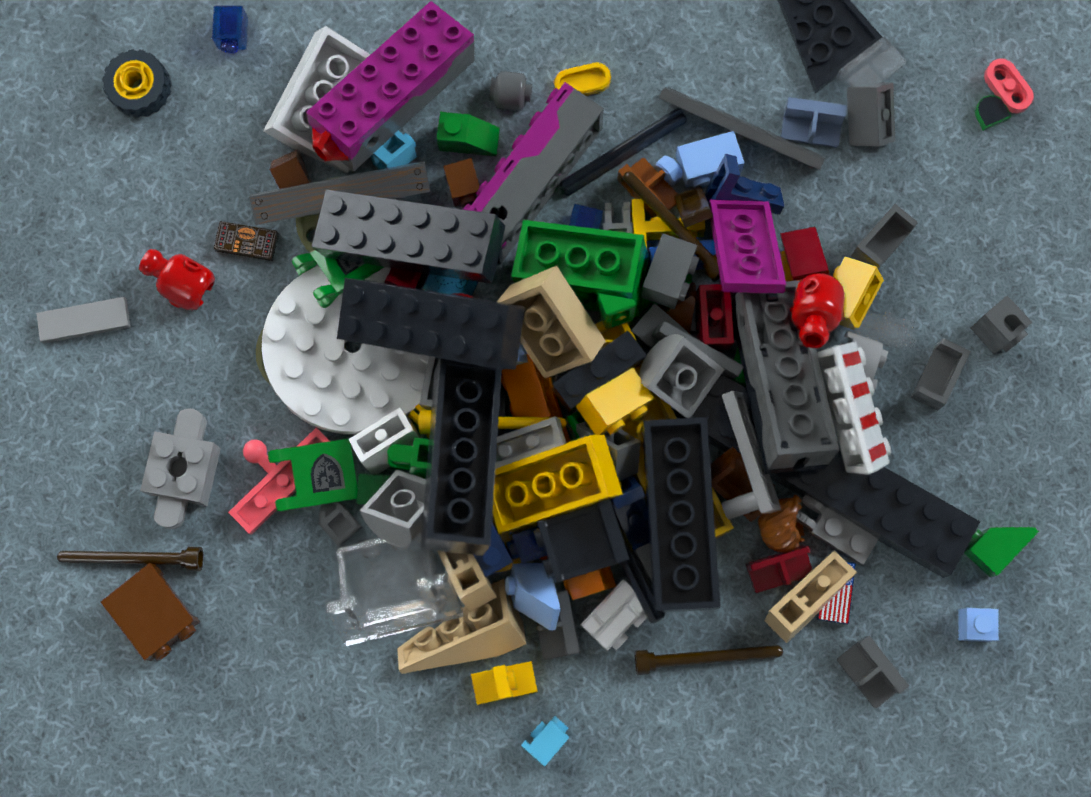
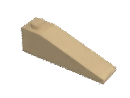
[397,579,526,674]

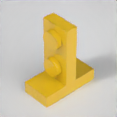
[631,199,705,248]
[471,661,538,705]

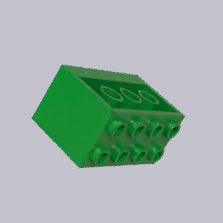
[511,220,650,317]

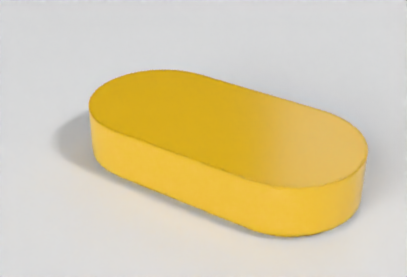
[554,63,611,96]

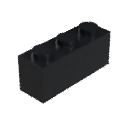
[552,331,646,414]

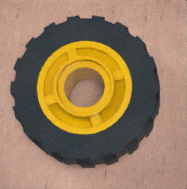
[102,49,172,118]

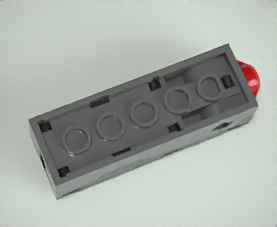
[731,281,840,474]

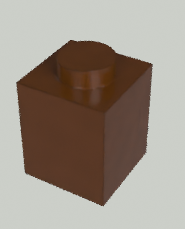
[443,158,480,208]

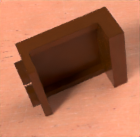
[101,563,200,661]

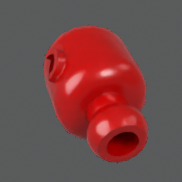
[139,249,215,311]
[790,273,845,348]

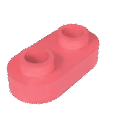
[984,59,1034,114]

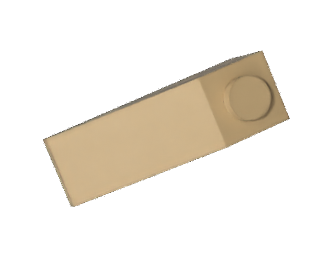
[765,550,857,643]
[437,551,497,612]

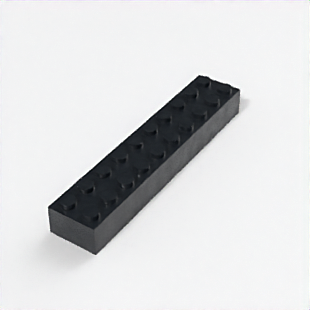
[681,374,980,578]

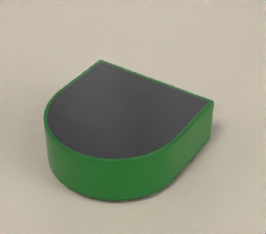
[975,95,1011,131]

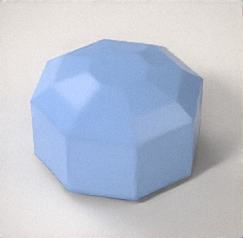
[655,155,683,186]

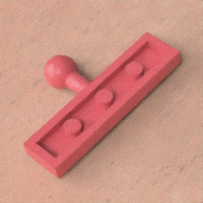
[228,427,329,535]

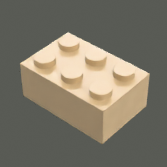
[497,266,605,378]

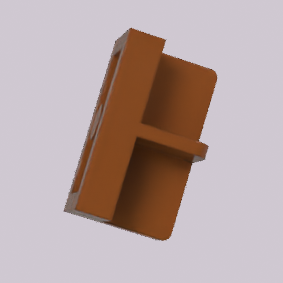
[617,158,678,218]

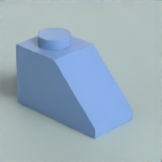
[505,563,561,630]

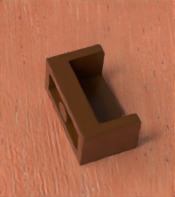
[710,446,775,522]

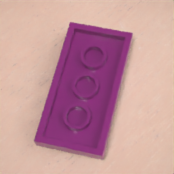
[709,200,786,294]

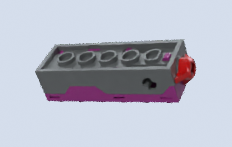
[306,1,475,172]
[463,82,604,265]

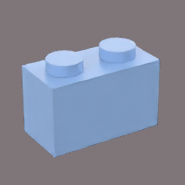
[676,131,744,188]

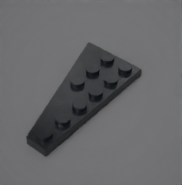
[777,0,884,94]

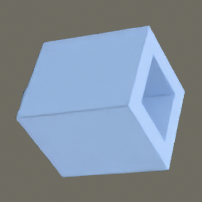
[958,608,999,642]

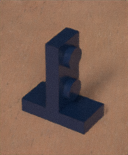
[704,154,785,215]
[610,475,649,551]

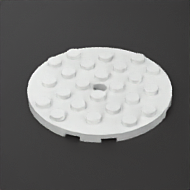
[262,266,429,434]

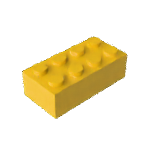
[493,435,623,533]

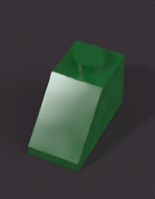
[437,112,500,157]
[964,527,1039,578]

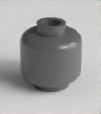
[490,71,532,111]

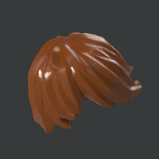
[758,495,805,553]

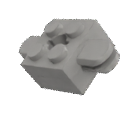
[140,409,221,529]

